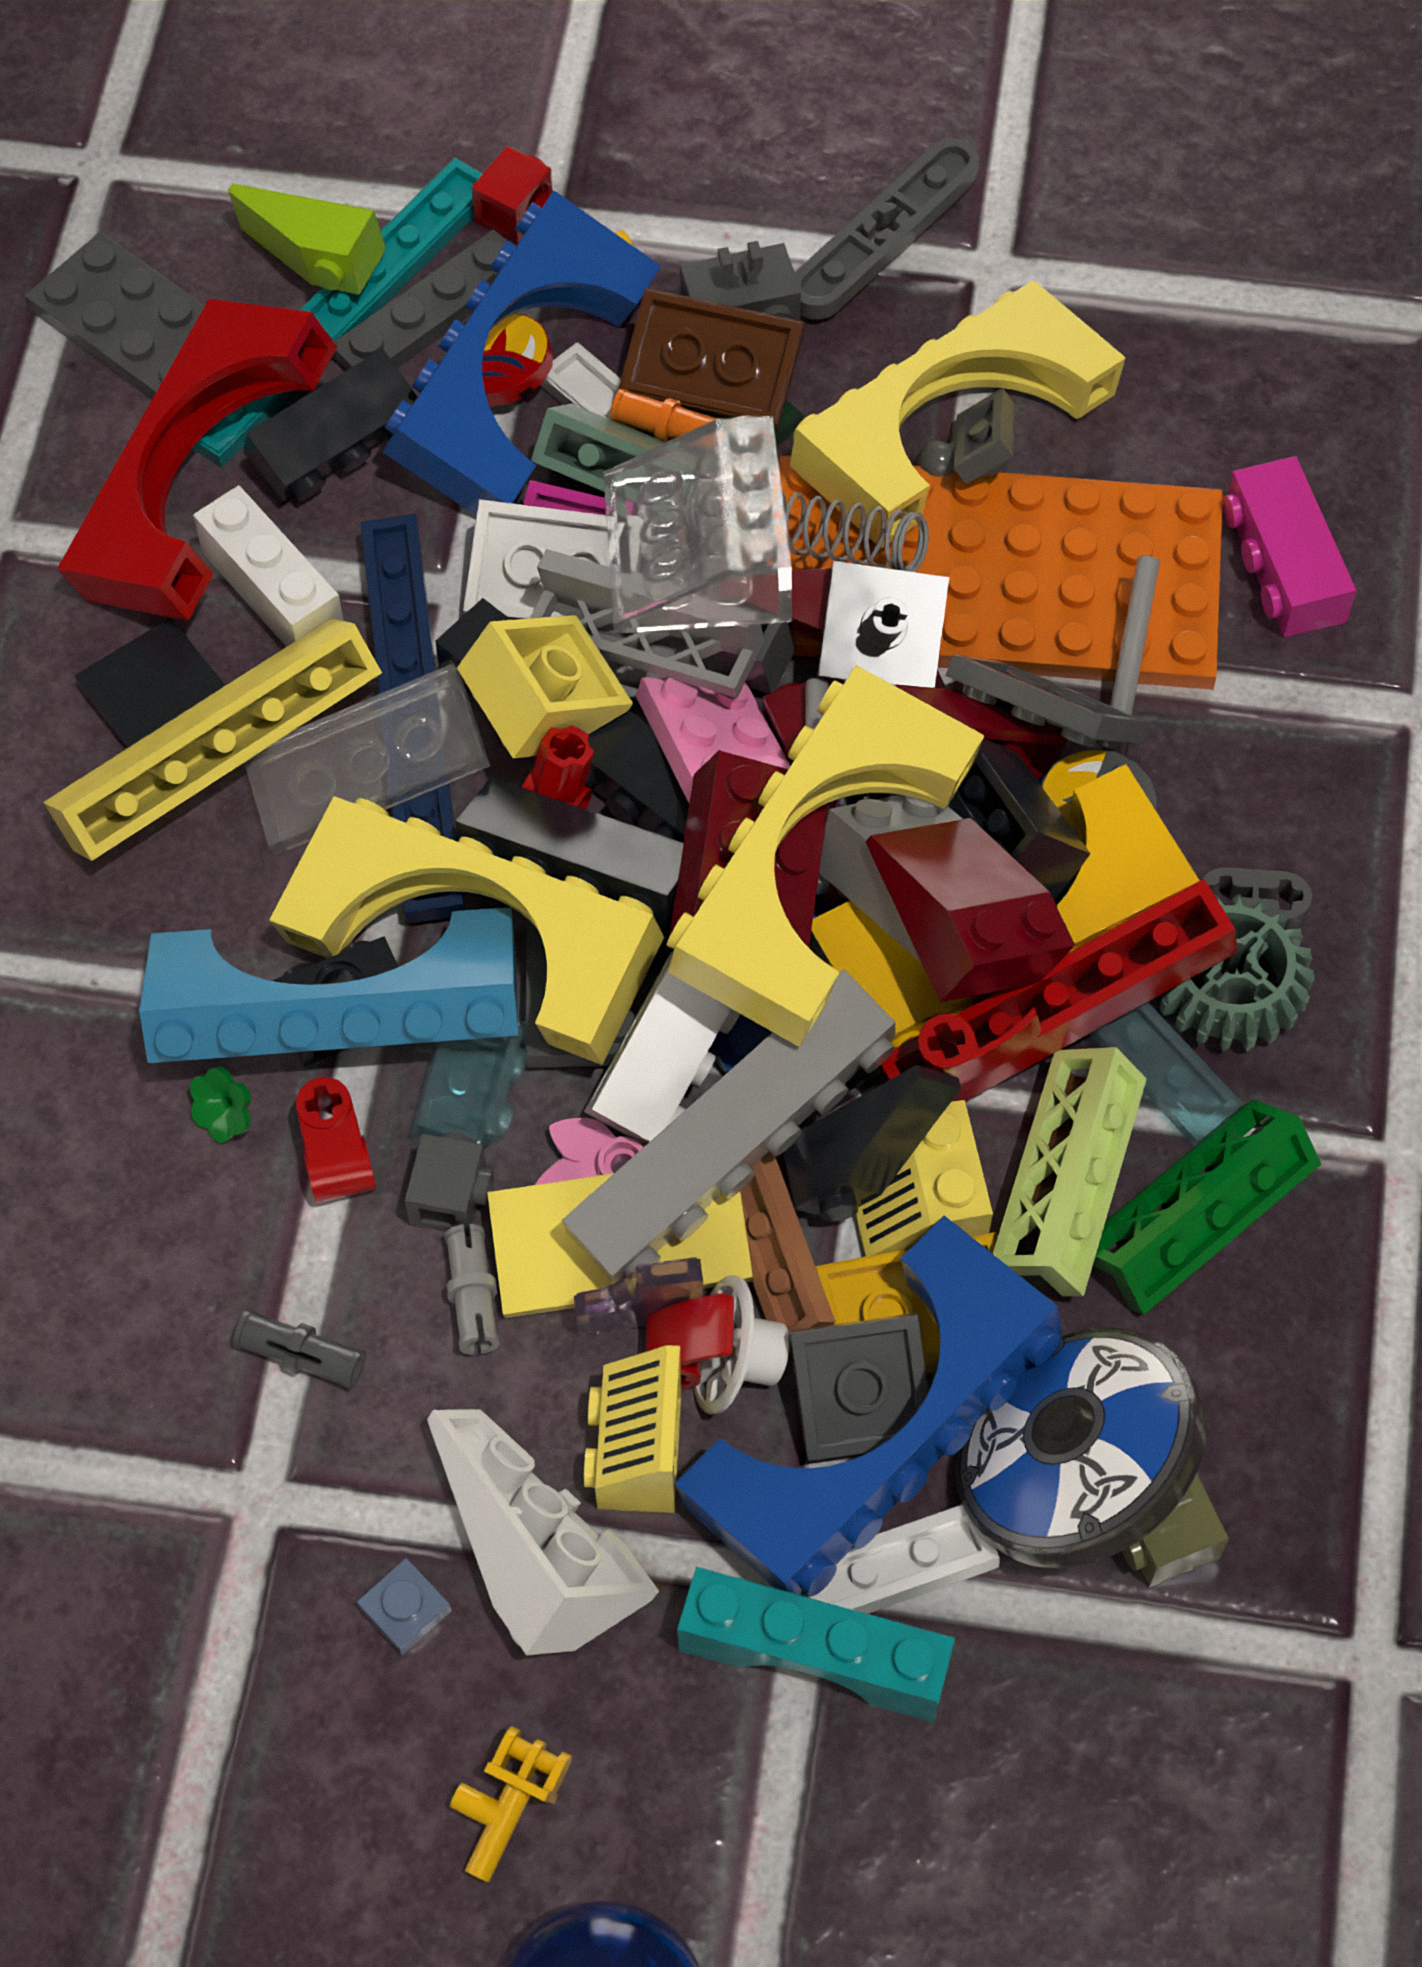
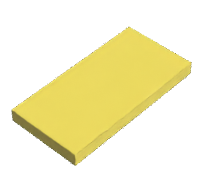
[487,1173,754,1318]

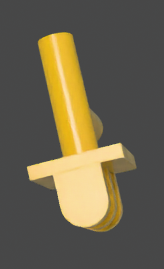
[450,1726,572,1882]

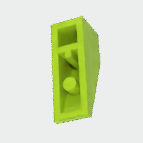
[228,183,386,295]

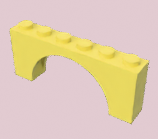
[790,280,1126,548]
[667,665,984,1047]
[269,796,664,1065]

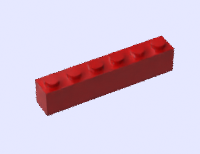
[881,879,1237,1102]

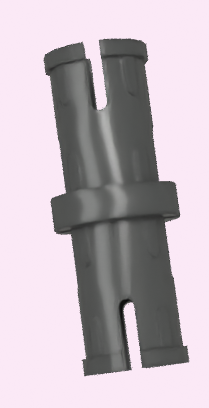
[233,1308,366,1389]

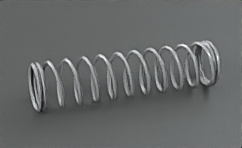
[687,477,929,572]

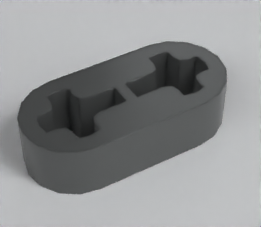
[1202,868,1313,930]

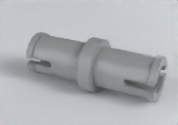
[444,1224,500,1355]

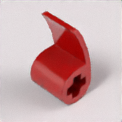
[918,1007,1042,1084]
[645,1293,734,1389]

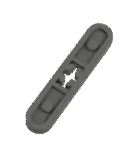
[795,138,980,320]

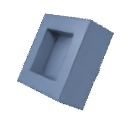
[357,1558,451,1656]

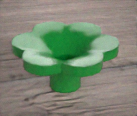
[189,1066,251,1143]

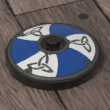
[956,1328,1207,1568]

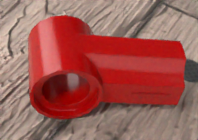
[522,725,594,809]

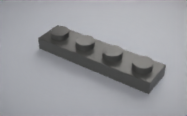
[332,229,507,371]

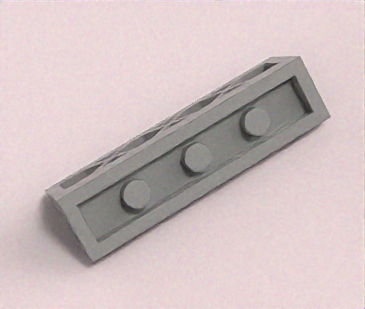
[529,549,765,698]

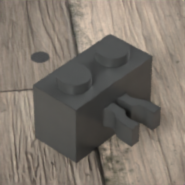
[680,241,801,321]

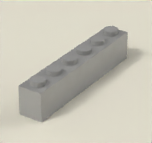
[562,969,896,1288]

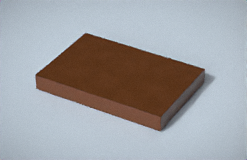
[618,288,806,431]

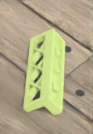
[993,1047,1147,1296]

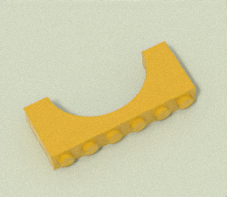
[809,764,1200,1048]

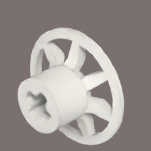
[694,1275,789,1415]

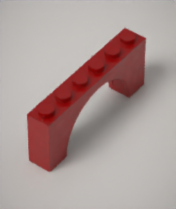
[57,299,337,621]

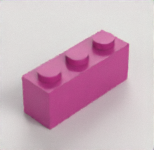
[1222,456,1357,638]

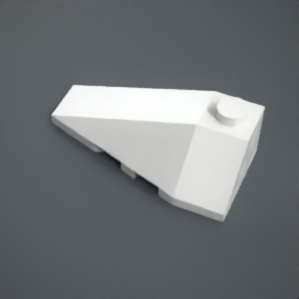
[427,1409,659,1655]

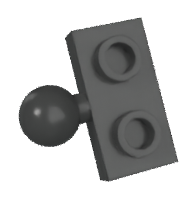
[917,387,1015,484]

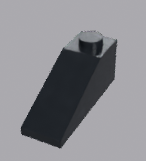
[783,1065,961,1221]

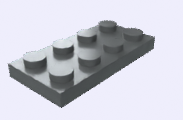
[24,231,205,399]

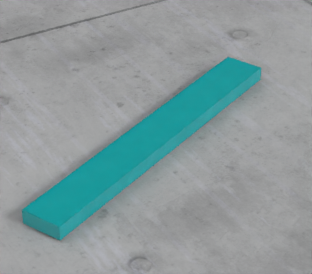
[192,158,482,468]

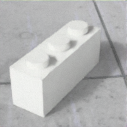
[193,485,344,647]
[584,951,740,1145]

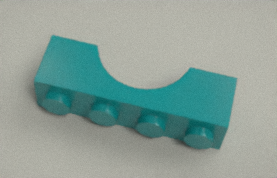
[677,1566,955,1723]

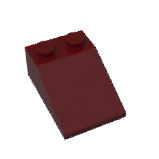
[865,818,1075,1003]

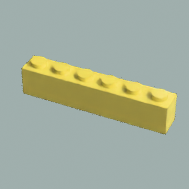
[43,618,382,861]

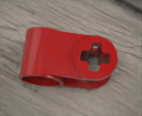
[296,1077,377,1204]

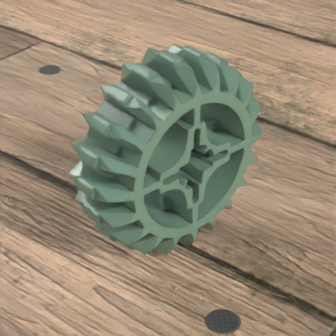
[1158,893,1314,1052]

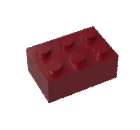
[669,750,829,948]

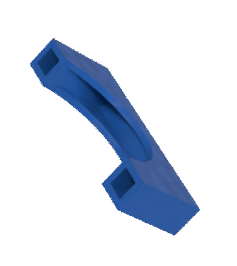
[382,191,661,516]
[674,1215,1063,1596]

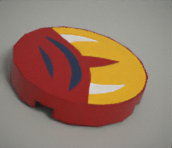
[482,313,554,407]

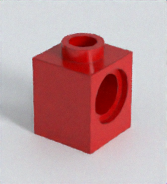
[471,146,553,245]

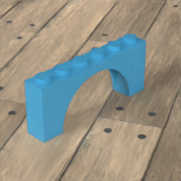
[139,907,519,1063]

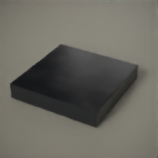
[74,617,226,748]

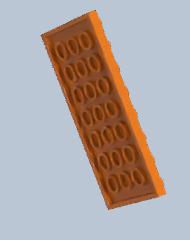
[767,455,1223,690]

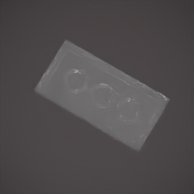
[244,663,490,855]

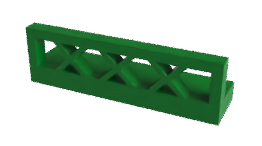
[1093,1099,1321,1315]

